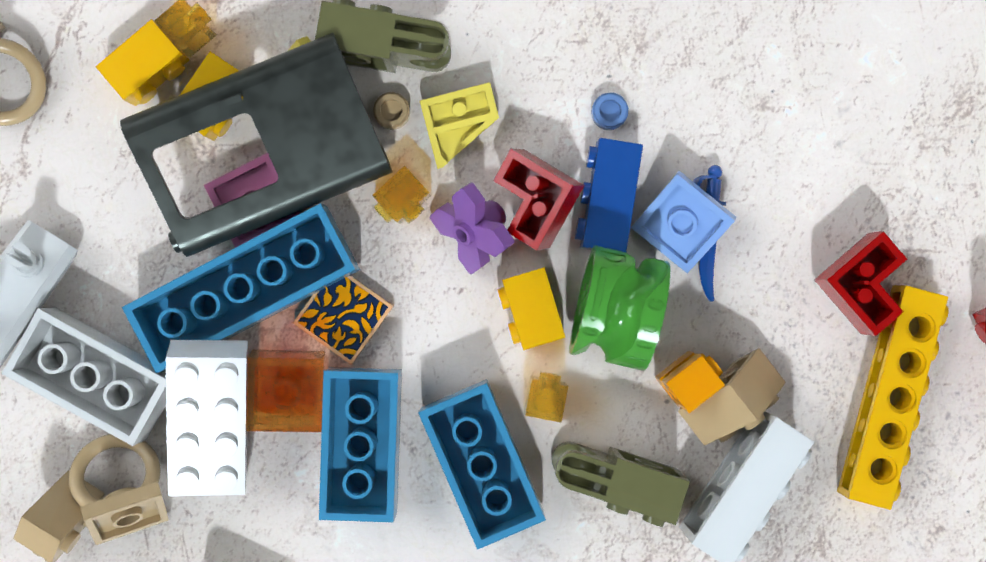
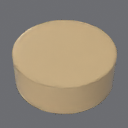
[373,92,410,130]

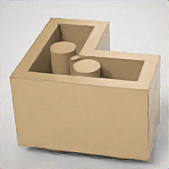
[678,348,786,446]

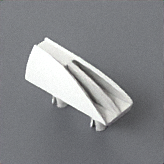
[0,220,78,368]

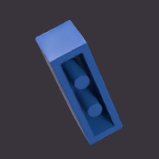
[575,138,643,252]

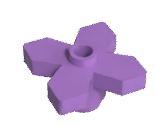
[430,182,515,274]

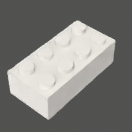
[2,307,167,446]
[166,340,248,496]
[679,411,814,562]

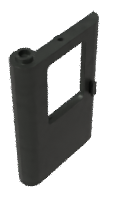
[120,33,393,257]

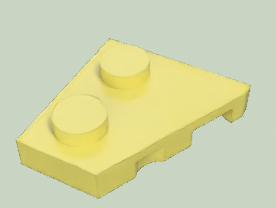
[420,82,499,169]

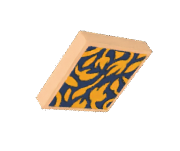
[293,275,394,365]

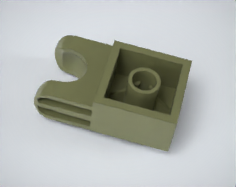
[315,0,451,73]
[552,442,690,527]

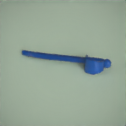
[693,165,727,302]

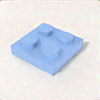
[631,171,736,273]

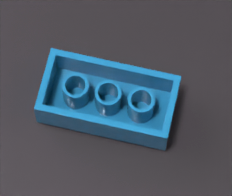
[319,367,402,522]
[418,379,546,550]

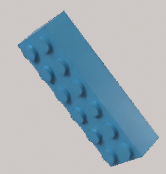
[122,203,360,374]

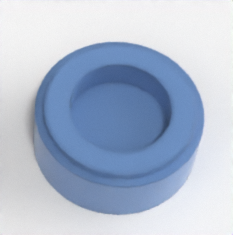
[591,93,628,130]

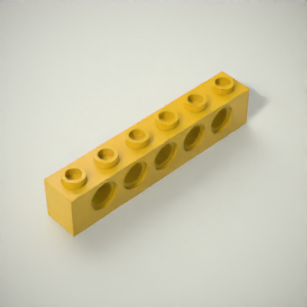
[837,285,949,510]

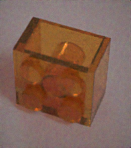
[246,349,325,432]

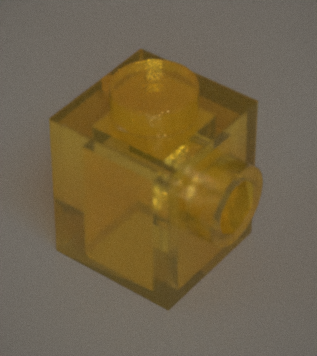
[154,0,217,58]
[372,166,431,224]
[524,372,569,423]

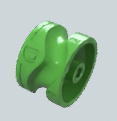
[569,245,671,371]

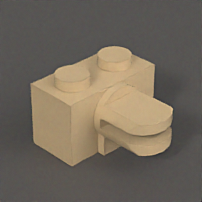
[13,470,105,562]

